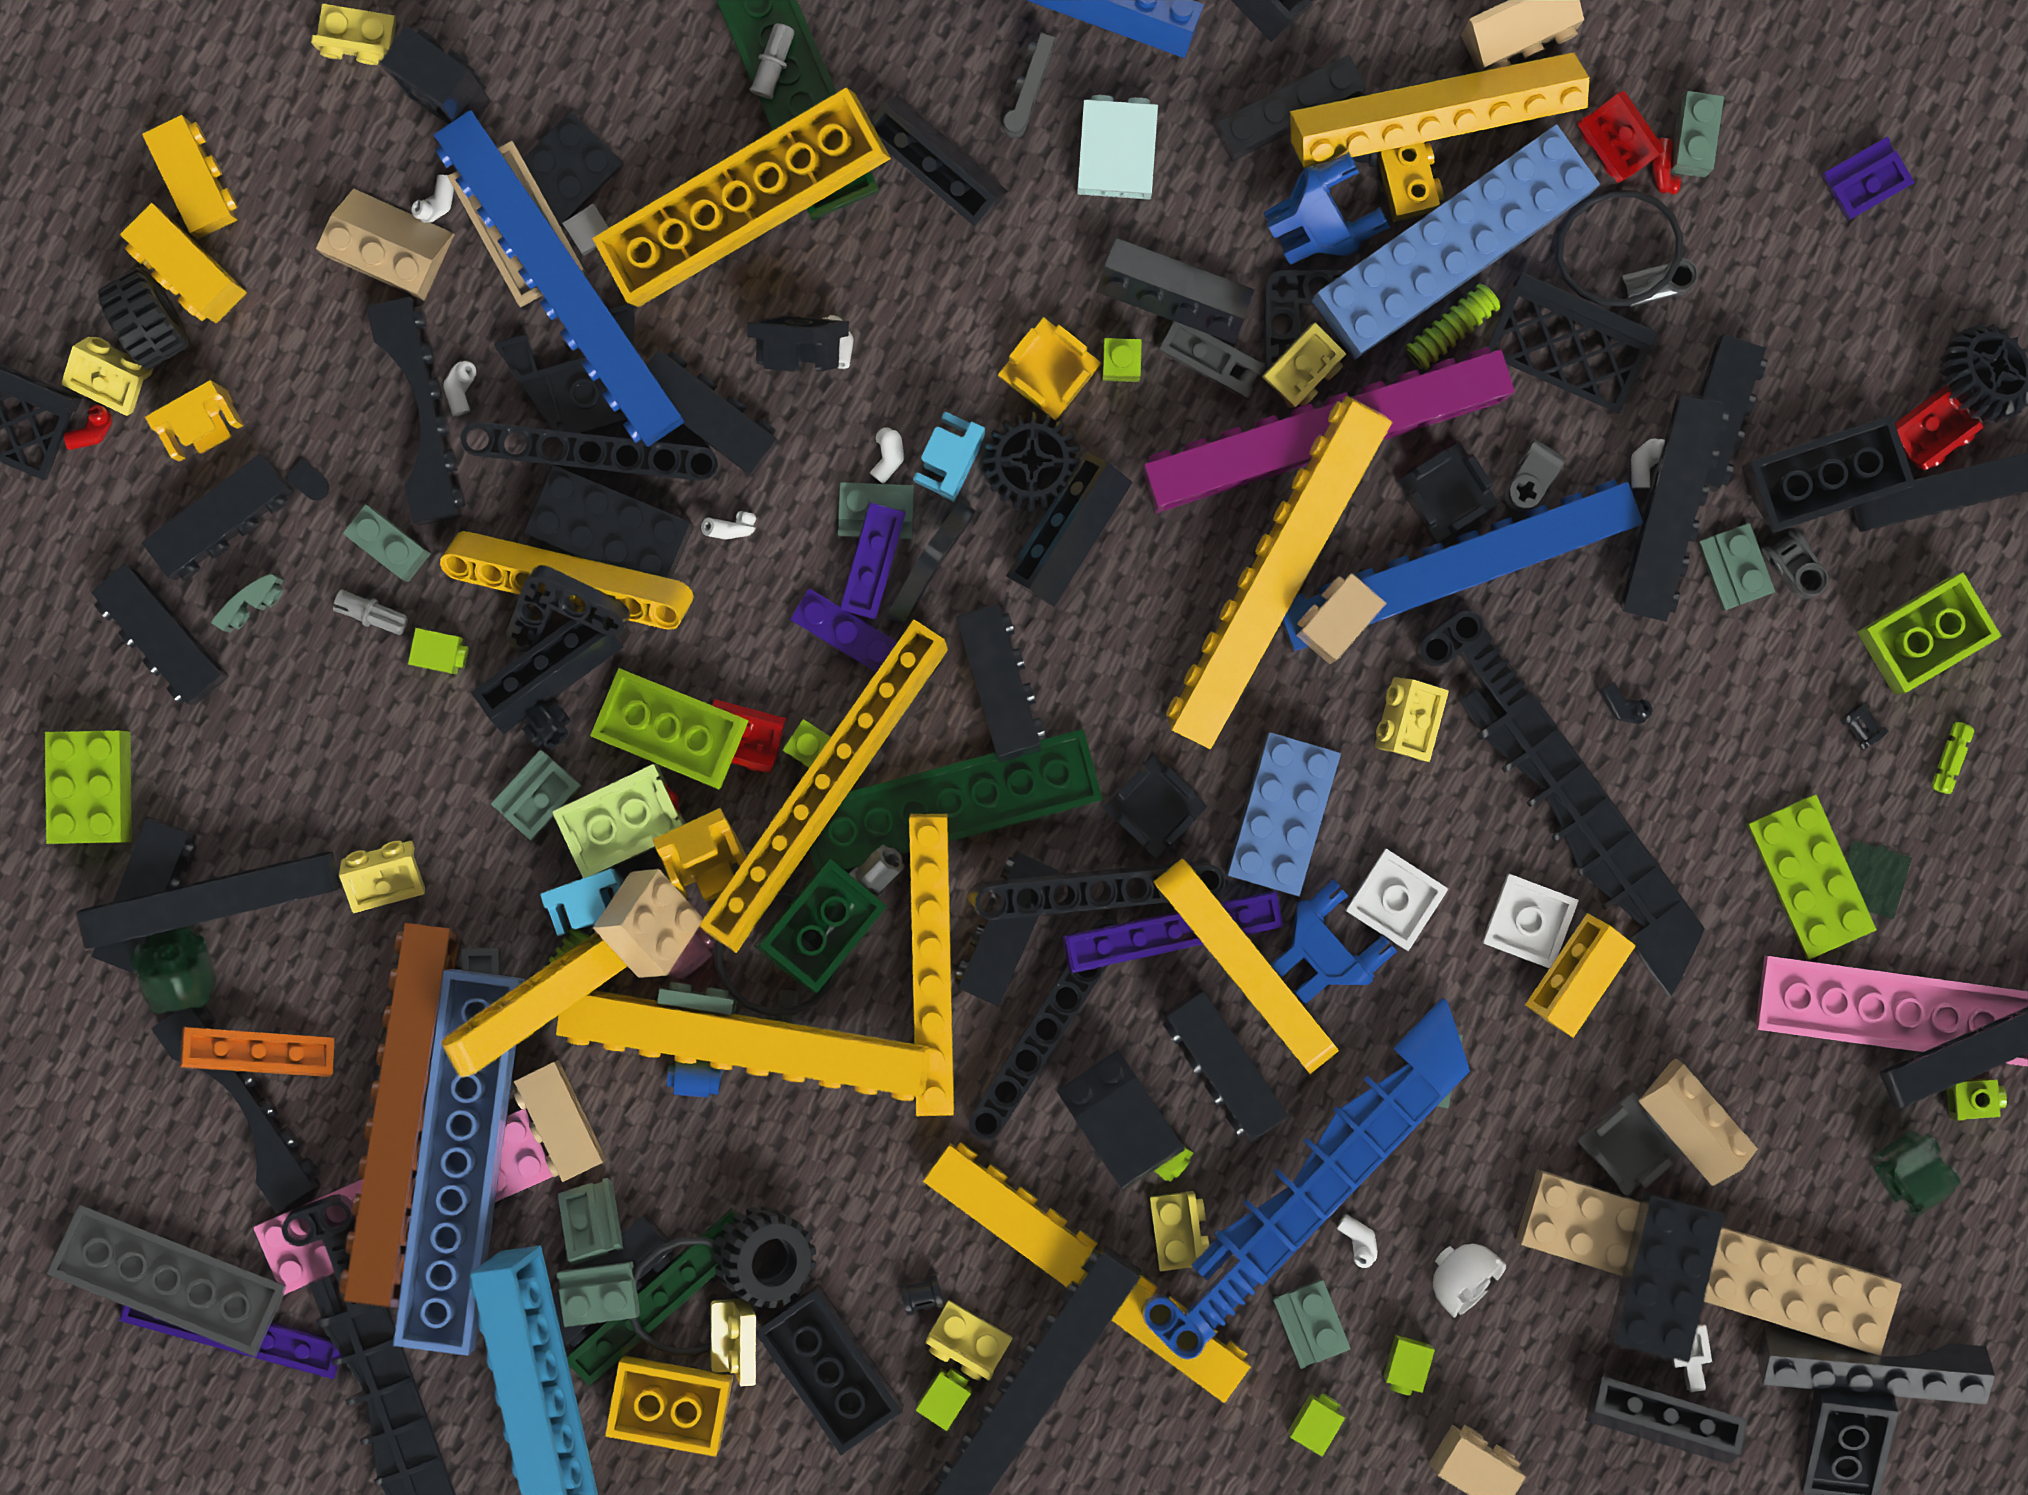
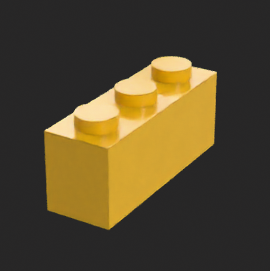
[142,115,238,239]
[1525,913,1636,1038]

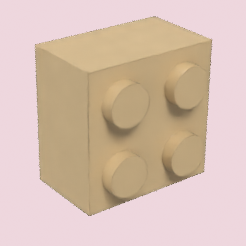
[1296,574,1386,664]
[593,869,703,977]
[1429,1425,1526,1495]

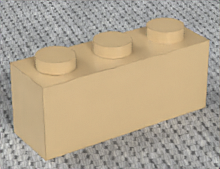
[513,1060,607,1182]

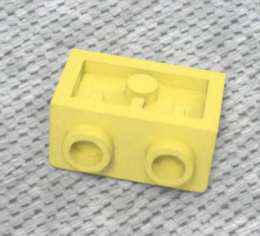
[311,4,397,65]
[1262,323,1346,408]
[61,337,154,416]
[1375,677,1449,762]
[339,841,425,913]
[1150,1191,1209,1272]
[711,1298,756,1386]
[925,1300,1013,1381]

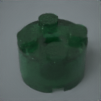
[131,927,216,1013]
[1872,1130,1961,1218]

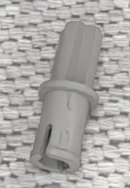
[750,24,794,99]
[333,589,408,635]

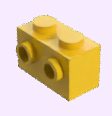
[1377,142,1444,222]

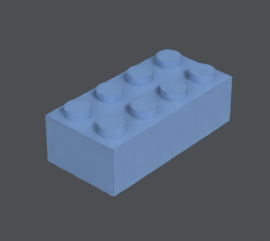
[1226,732,1341,896]

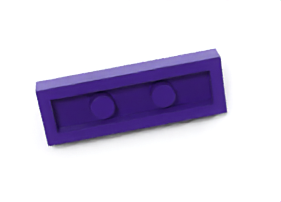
[839,501,906,619]
[790,588,897,672]

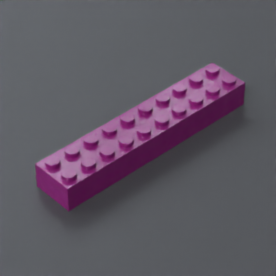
[1142,347,1515,514]

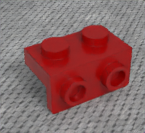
[1577,90,1666,183]
[1895,386,1984,470]
[712,699,786,773]

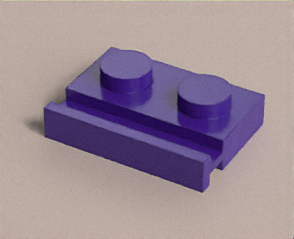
[1821,137,1915,222]

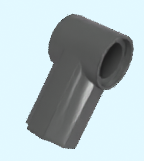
[1621,258,1698,308]
[849,845,905,898]

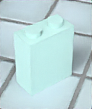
[1077,95,1158,199]

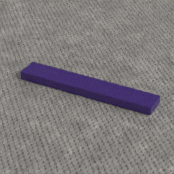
[1062,891,1283,973]
[119,1305,340,1379]

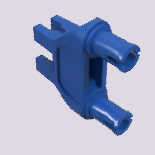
[1264,152,1390,265]
[1270,879,1398,1004]

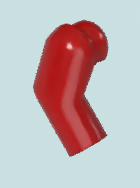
[1653,138,1681,195]
[64,405,112,450]

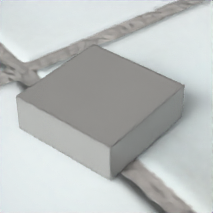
[563,204,609,256]

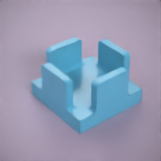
[913,412,986,502]
[540,869,624,936]

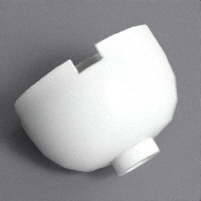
[1433,1244,1506,1317]

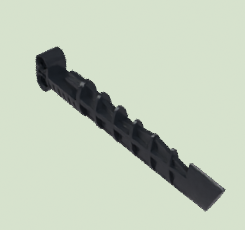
[1416,611,1705,996]
[282,1194,456,1495]

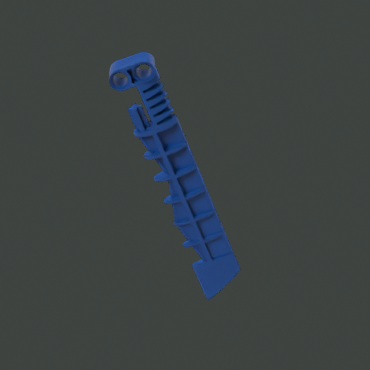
[1142,998,1470,1359]

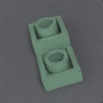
[211,574,284,633]

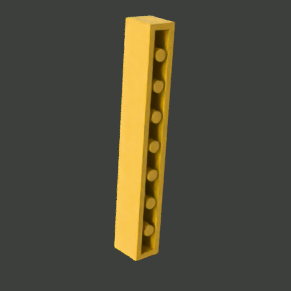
[1290,52,1589,167]
[909,814,954,1116]

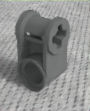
[1504,439,1566,512]
[1761,527,1828,600]

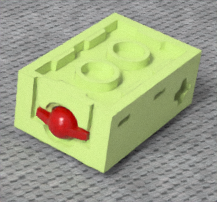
[552,764,686,878]

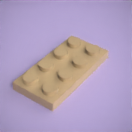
[447,141,585,308]

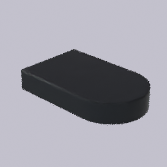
[285,459,330,501]

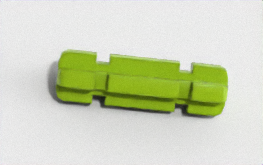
[1931,722,1974,794]

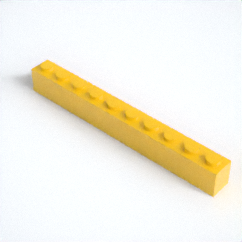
[1166,395,1392,749]
[699,620,948,953]
[556,990,931,1101]
[923,1142,1251,1403]

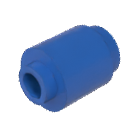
[667,1059,721,1098]

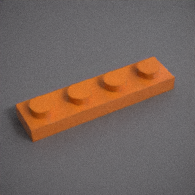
[180,1027,335,1077]

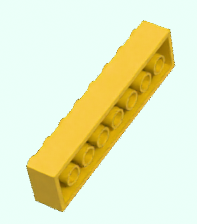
[592,87,891,307]

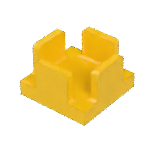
[998,317,1101,422]
[145,380,244,462]
[652,808,747,902]

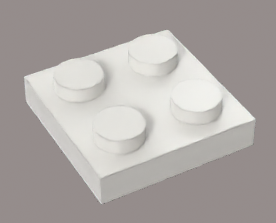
[1345,849,1448,951]
[1481,874,1579,968]

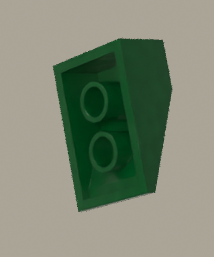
[754,859,887,993]

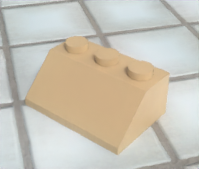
[1461,0,1584,72]
[316,189,455,300]
[1639,1059,1758,1186]

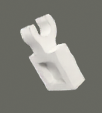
[1671,1324,1712,1392]

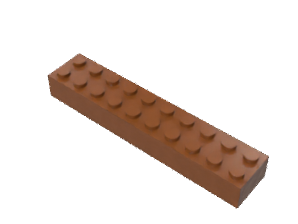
[340,923,460,1307]

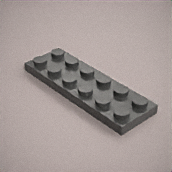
[47,1205,286,1357]

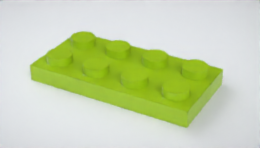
[590,668,748,790]
[1746,794,1877,960]

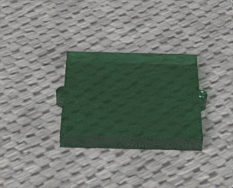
[1847,840,1912,919]

